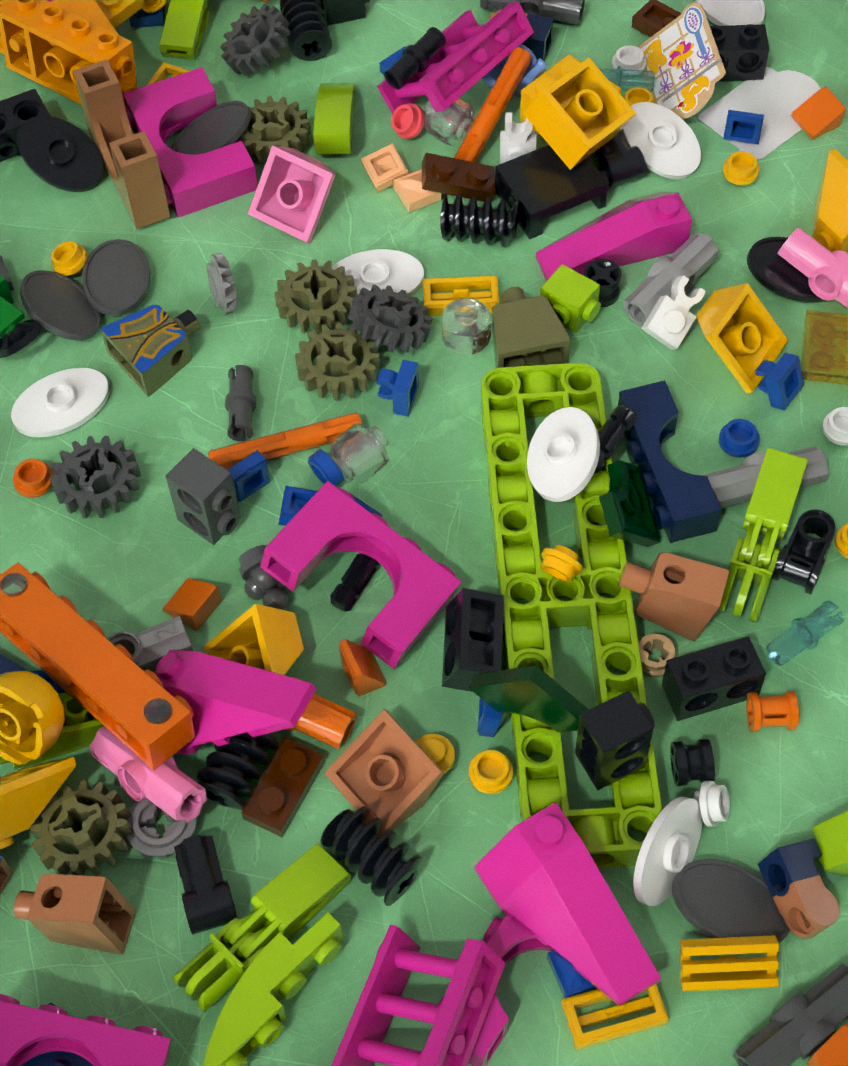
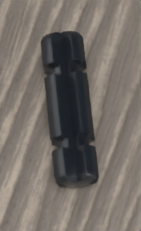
[594,405,636,474]
[330,553,380,612]

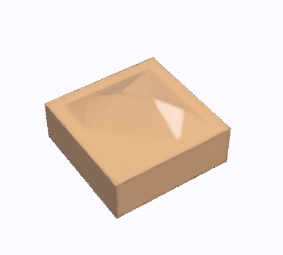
[361,143,409,193]
[393,169,441,213]

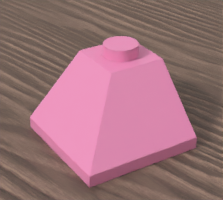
[248,145,336,243]

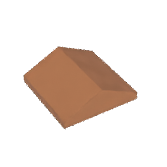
[324,709,444,836]

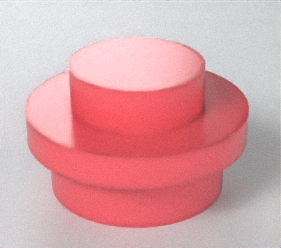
[391,103,425,140]

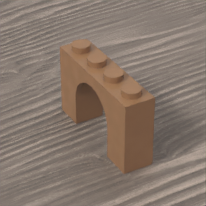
[73,59,170,229]

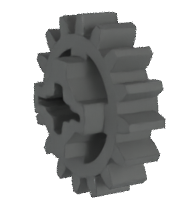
[220,4,291,76]
[348,285,433,353]
[50,436,141,518]

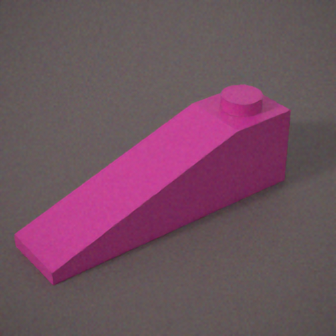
[536,192,692,281]
[150,650,317,755]
[474,802,661,1006]

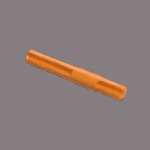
[454,47,532,163]
[208,413,363,470]

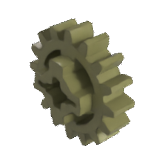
[236,96,311,163]
[275,259,357,335]
[295,322,380,401]
[30,780,133,876]

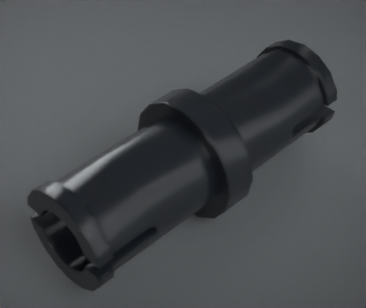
[384,27,446,90]

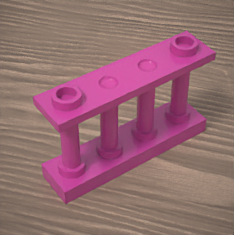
[377,1,534,115]
[331,925,506,1066]

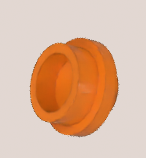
[13,459,54,498]

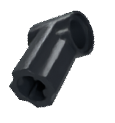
[595,131,646,187]
[174,835,237,935]

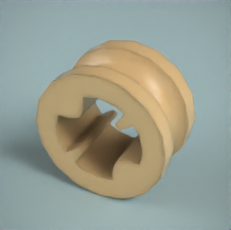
[638,633,675,678]

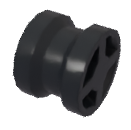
[583,259,622,307]
[670,739,715,786]

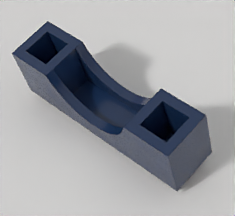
[613,380,722,543]

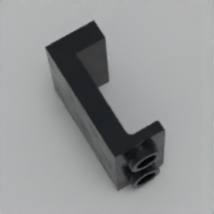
[495,145,610,239]

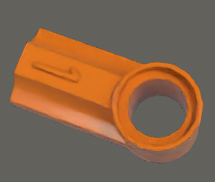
[283,677,357,750]

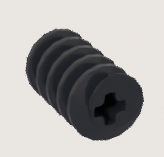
[280,0,332,61]
[440,192,520,248]
[197,731,279,810]
[320,806,422,906]

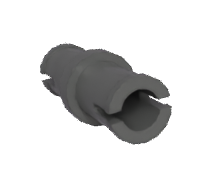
[225,365,256,441]

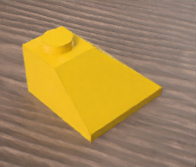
[812,148,848,253]
[696,283,788,394]
[203,603,304,675]
[0,757,76,849]

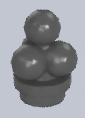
[239,545,288,610]

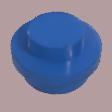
[719,419,760,458]

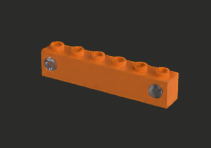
[0,562,195,771]

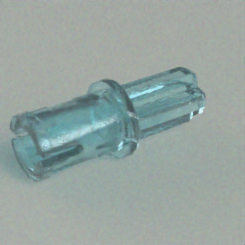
[600,66,655,92]
[766,601,844,666]

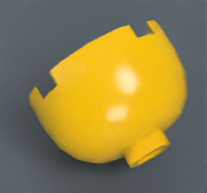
[0,671,65,765]

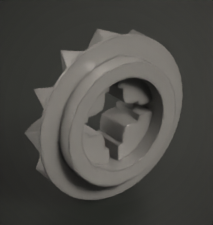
[207,253,237,315]
[126,798,197,860]

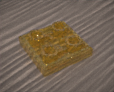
[801,310,848,385]

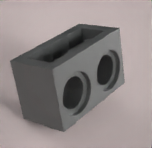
[165,448,241,545]

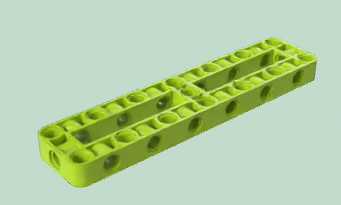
[481,363,662,869]

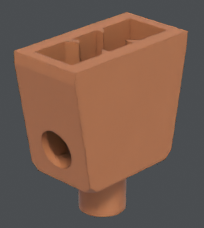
[618,552,729,642]
[14,874,136,955]

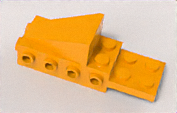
[0,0,138,108]

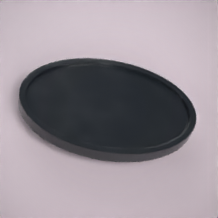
[17,116,103,192]
[747,237,826,302]

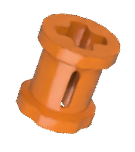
[746,690,799,732]

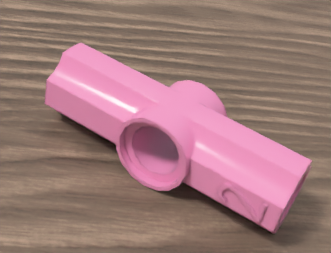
[777,228,848,308]
[89,726,207,823]

